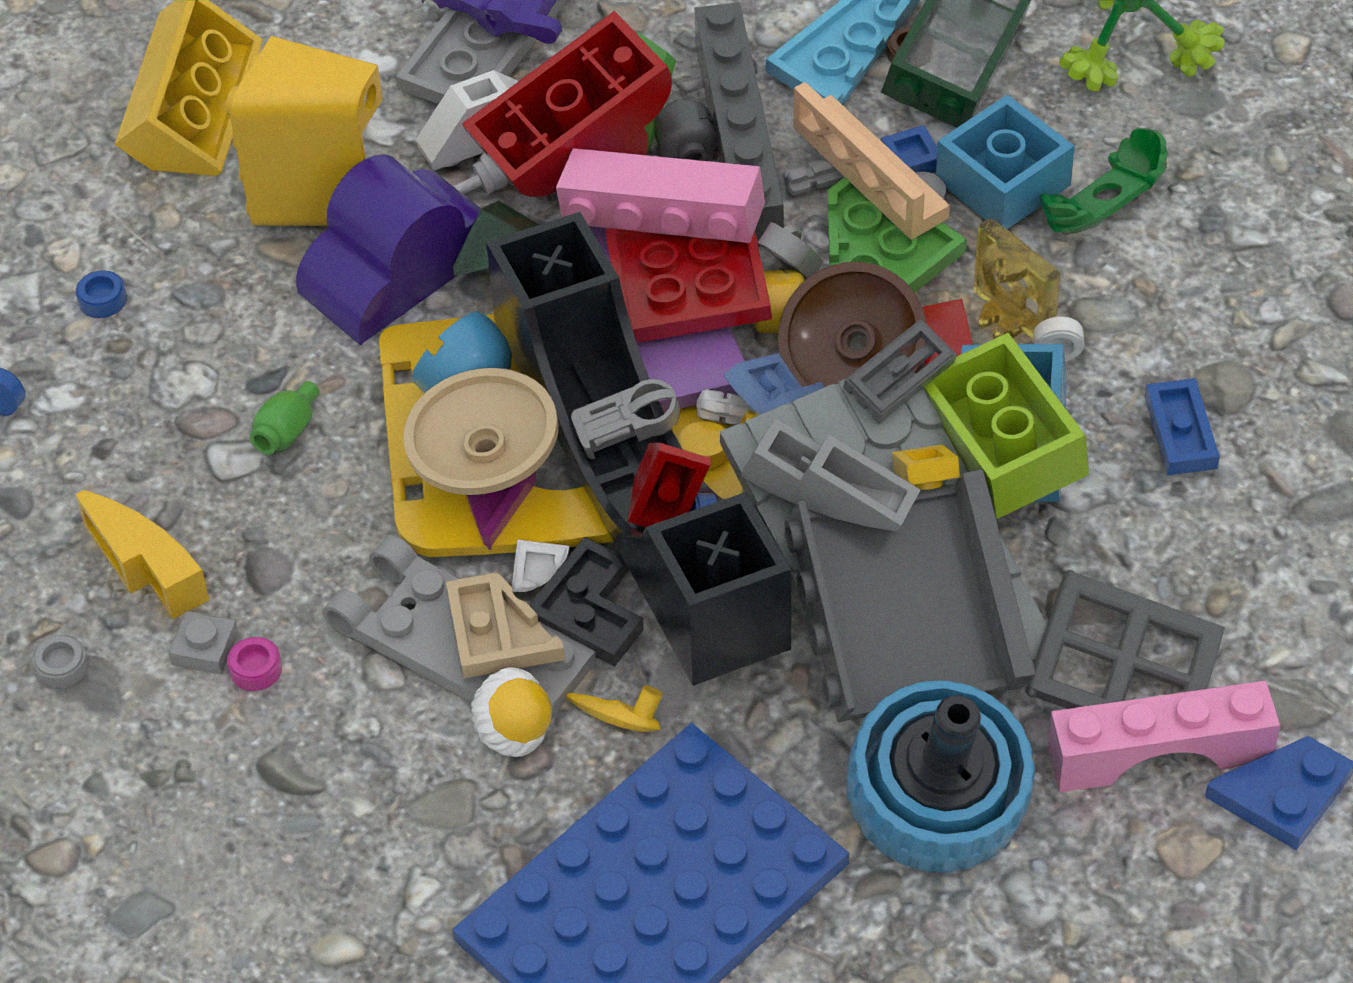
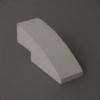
[739,417,920,531]

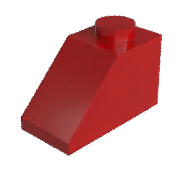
[627,443,711,527]

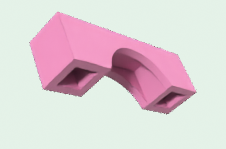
[1047,680,1280,793]

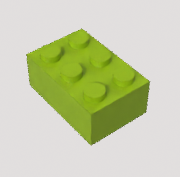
[924,333,1089,519]

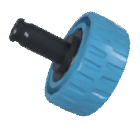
[846,680,1035,873]

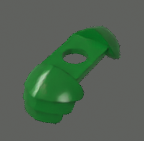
[1040,127,1168,234]

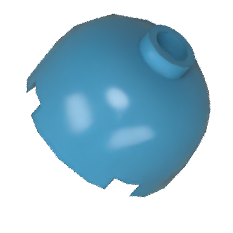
[411,311,512,394]

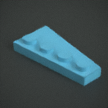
[766,0,920,105]

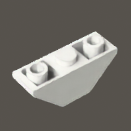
[416,70,518,171]

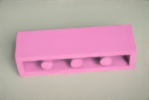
[556,148,765,243]

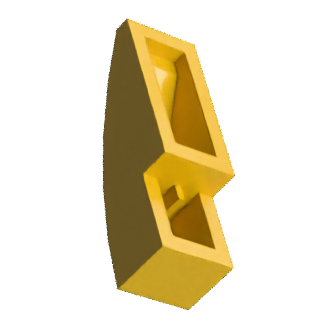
[75,490,210,619]

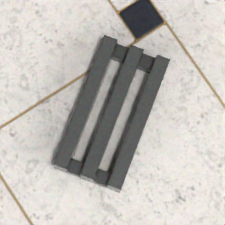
[843,319,957,424]

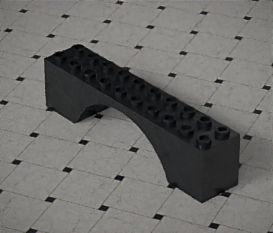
[486,212,791,686]

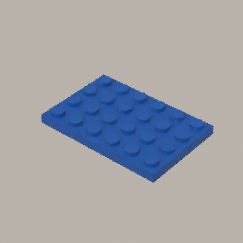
[452,722,849,983]

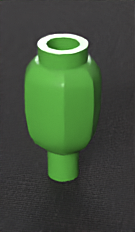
[249,381,320,455]

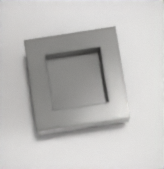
[169,611,238,675]

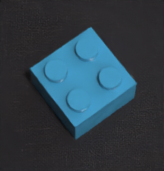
[936,94,1075,233]

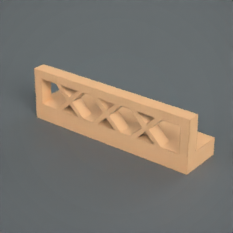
[793,82,950,240]

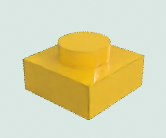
[892,444,960,490]

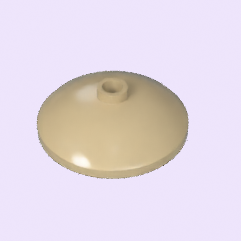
[403,368,559,495]

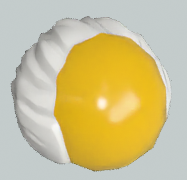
[471,667,552,757]

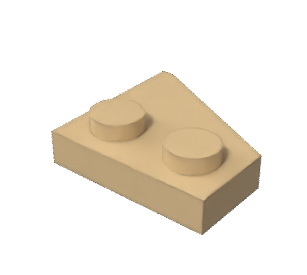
[446,572,565,679]

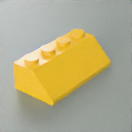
[114,0,263,176]

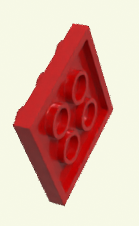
[605,228,773,343]

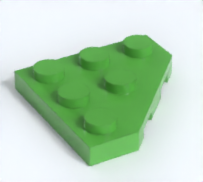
[828,177,967,293]

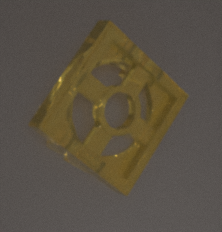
[974,217,1061,340]

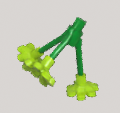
[1059,0,1225,91]

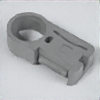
[757,222,824,279]
[571,379,680,459]

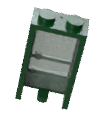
[881,0,1032,128]

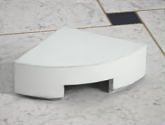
[512,540,569,592]

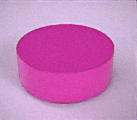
[227,637,282,691]

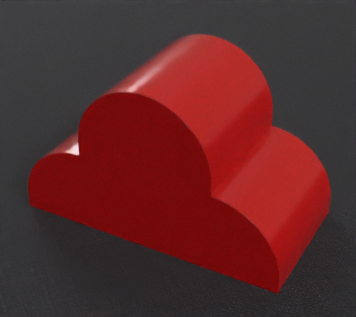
[462,10,672,197]

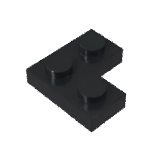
[529,537,644,667]

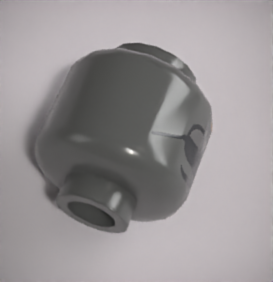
[655,99,718,161]

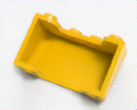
[226,36,383,226]

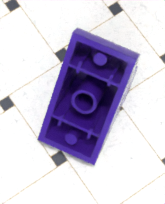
[296,154,505,345]

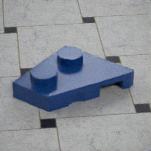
[1205,736,1353,850]

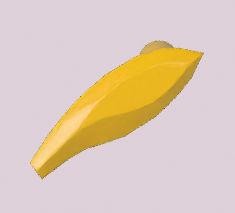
[566,685,663,732]

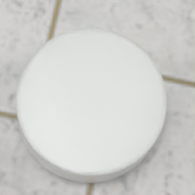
[1033,317,1084,361]

